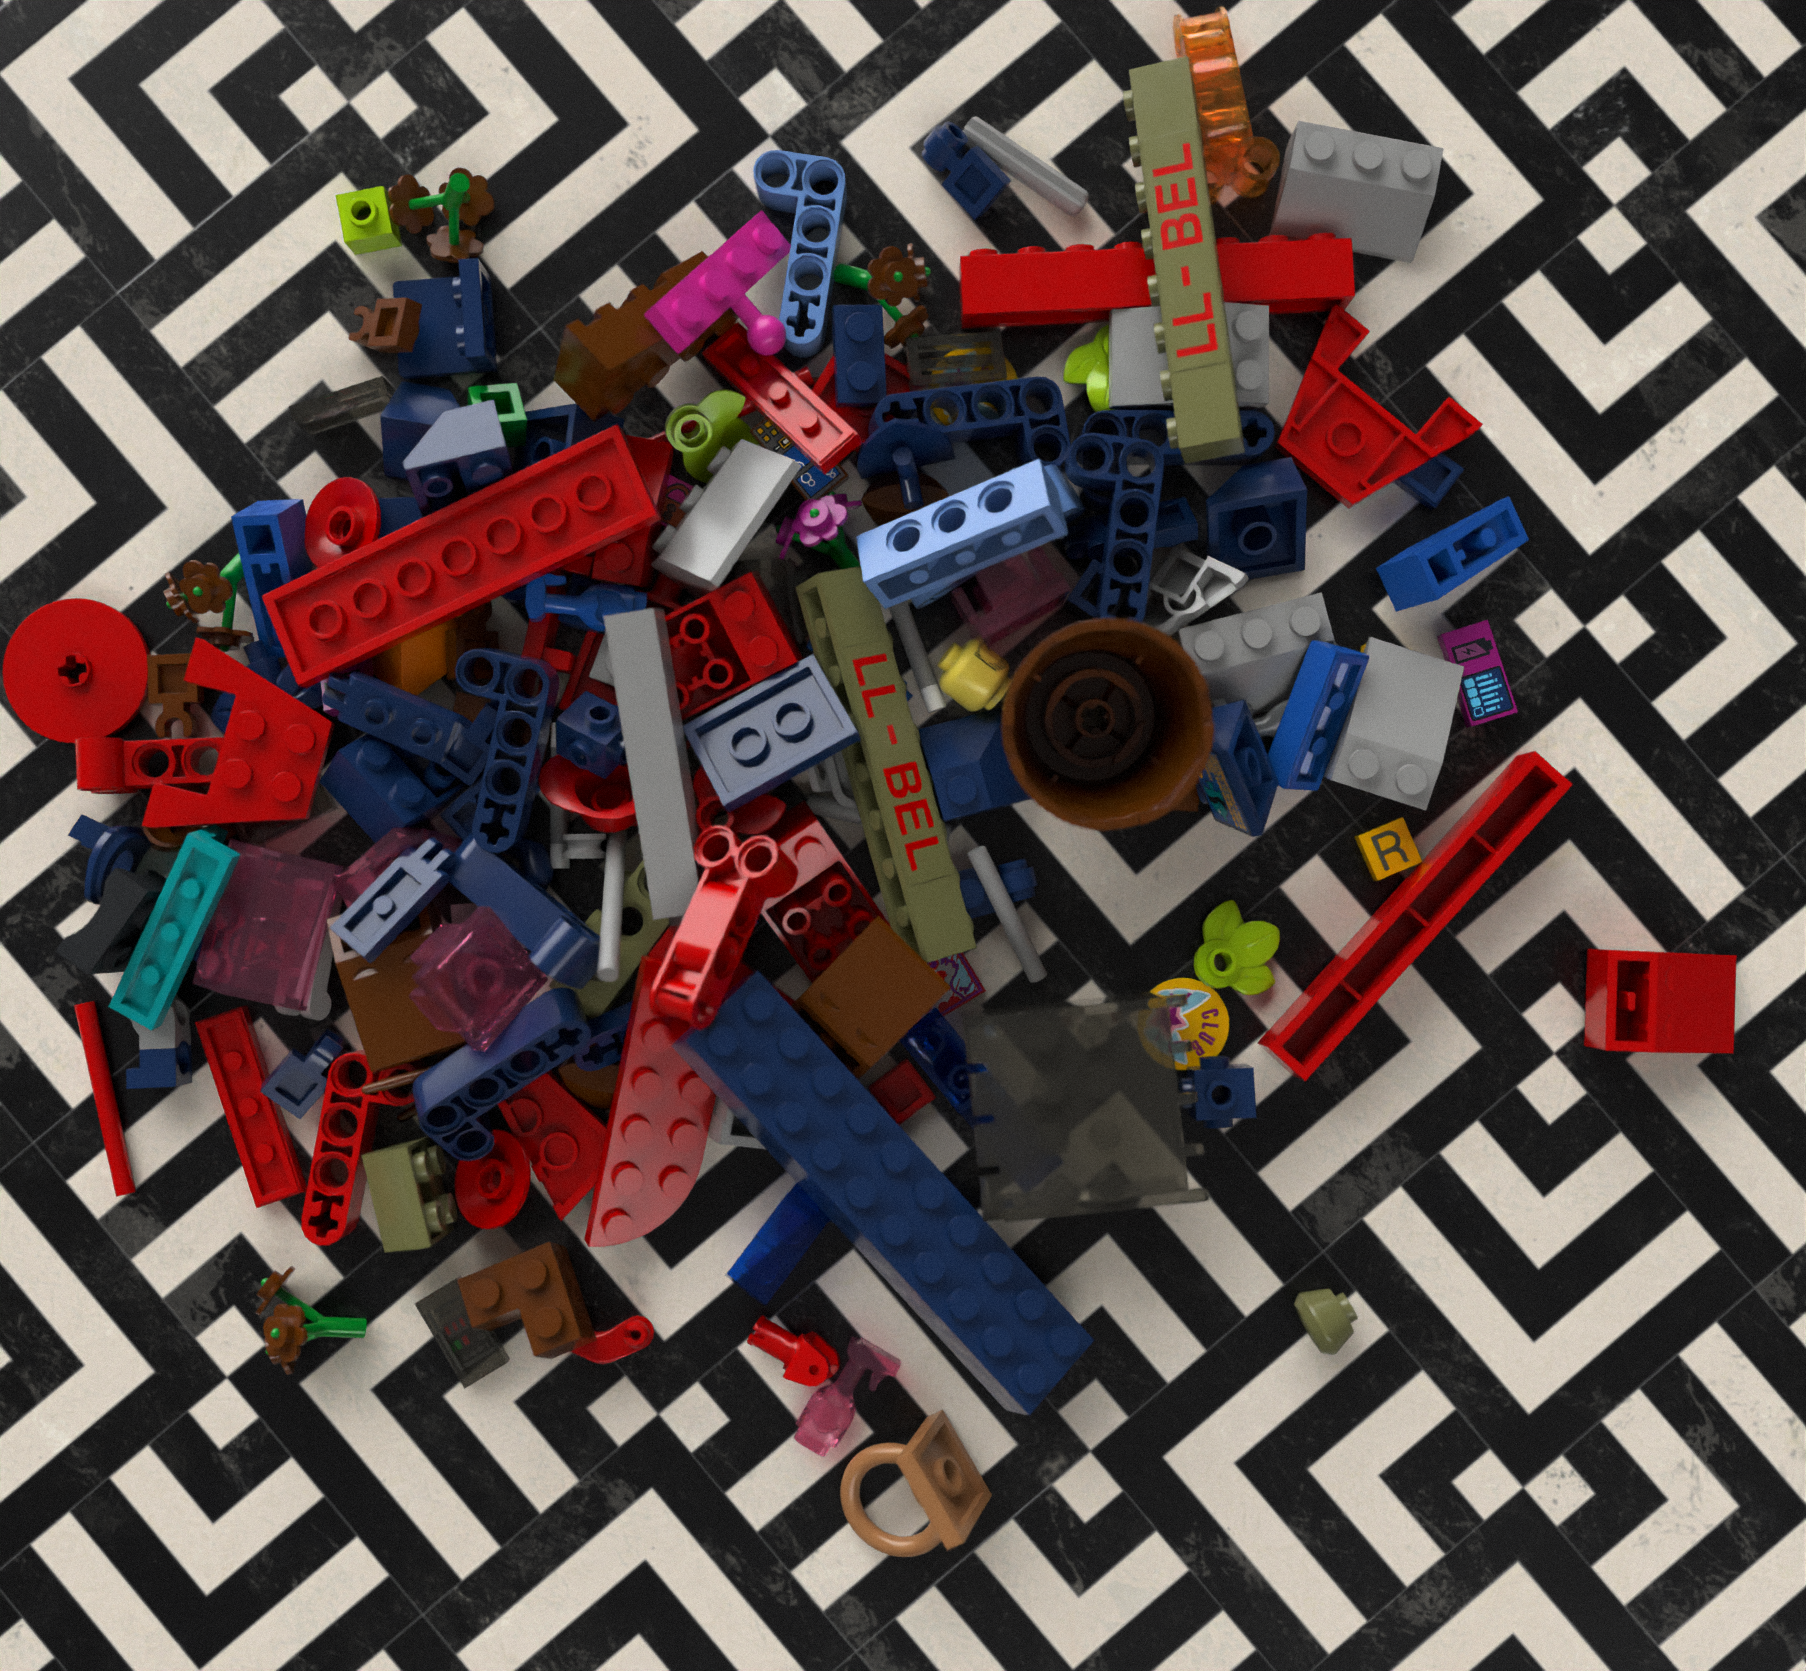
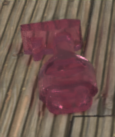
[794,1337,901,1457]

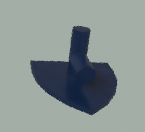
[857,418,955,510]

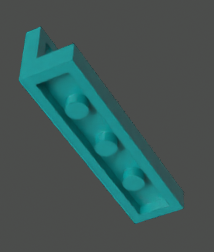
[108,825,241,1030]

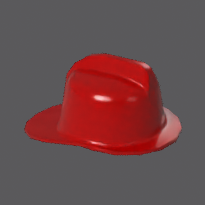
[538,754,638,833]

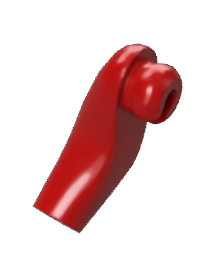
[570,1315,654,1364]

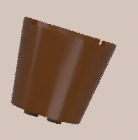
[1002,618,1215,831]

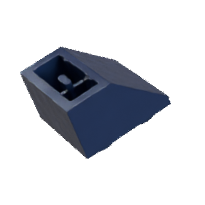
[403,400,515,518]
[320,733,469,854]

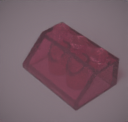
[192,839,343,1011]

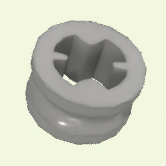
[562,834,606,859]

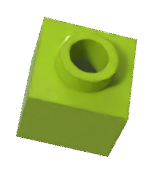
[336,186,402,255]

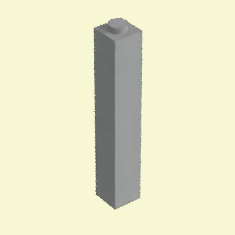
[603,608,705,926]

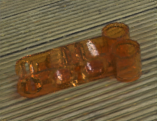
[1173,6,1280,205]

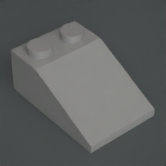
[1109,302,1269,411]
[1323,637,1464,810]

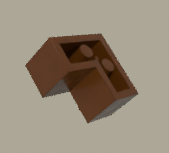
[457,1241,597,1359]

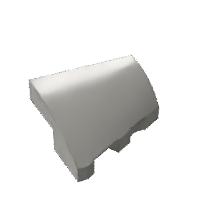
[1116,546,1249,636]

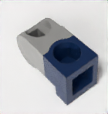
[126,996,192,1089]

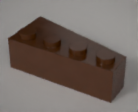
[553,251,738,422]

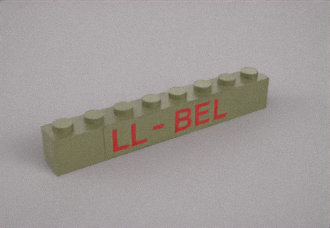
[1123,56,1245,464]
[795,566,977,963]

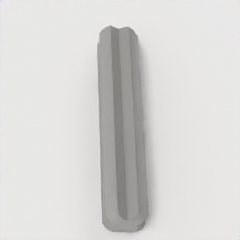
[963,117,1089,217]

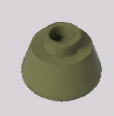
[1294,1288,1358,1355]

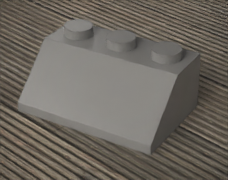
[1270,121,1444,263]
[650,439,801,599]
[1171,592,1335,716]

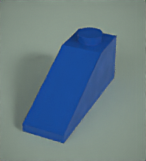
[1376,497,1529,612]
[231,499,313,658]

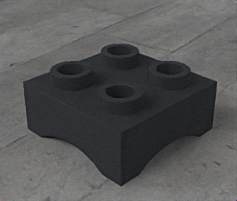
[55,868,167,975]

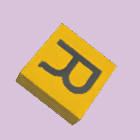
[1355,817,1422,881]

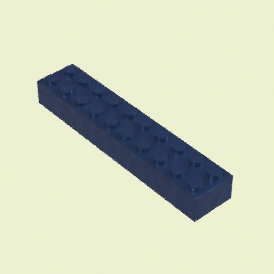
[672,971,1094,1415]

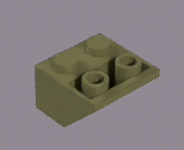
[362,1136,457,1252]

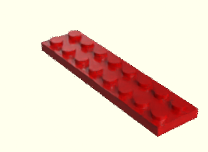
[262,424,661,688]

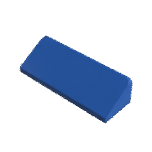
[1268,640,1370,791]

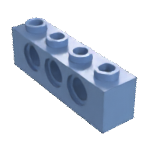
[856,459,1068,609]

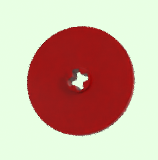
[3,598,150,744]

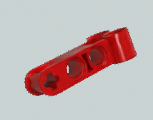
[75,737,224,794]
[649,825,798,1030]

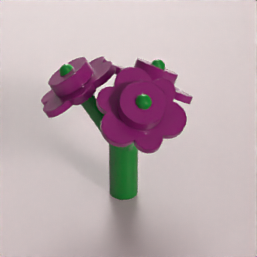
[775,491,862,569]

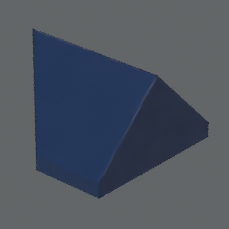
[380,381,460,481]

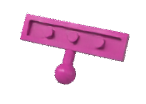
[644,210,791,355]

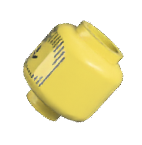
[937,639,1012,712]

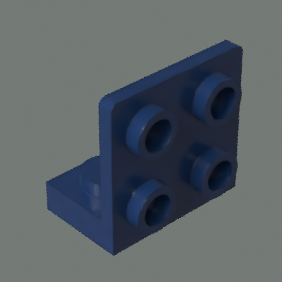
[393,258,498,379]

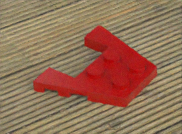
[1275,303,1483,509]
[142,637,335,829]

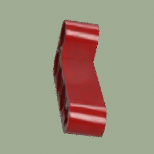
[301,1050,429,1246]

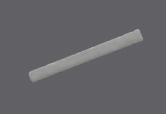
[598,829,627,982]

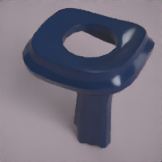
[68,814,151,905]

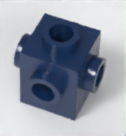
[556,691,627,779]
[1179,1056,1256,1128]

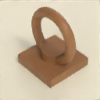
[840,1410,992,1557]

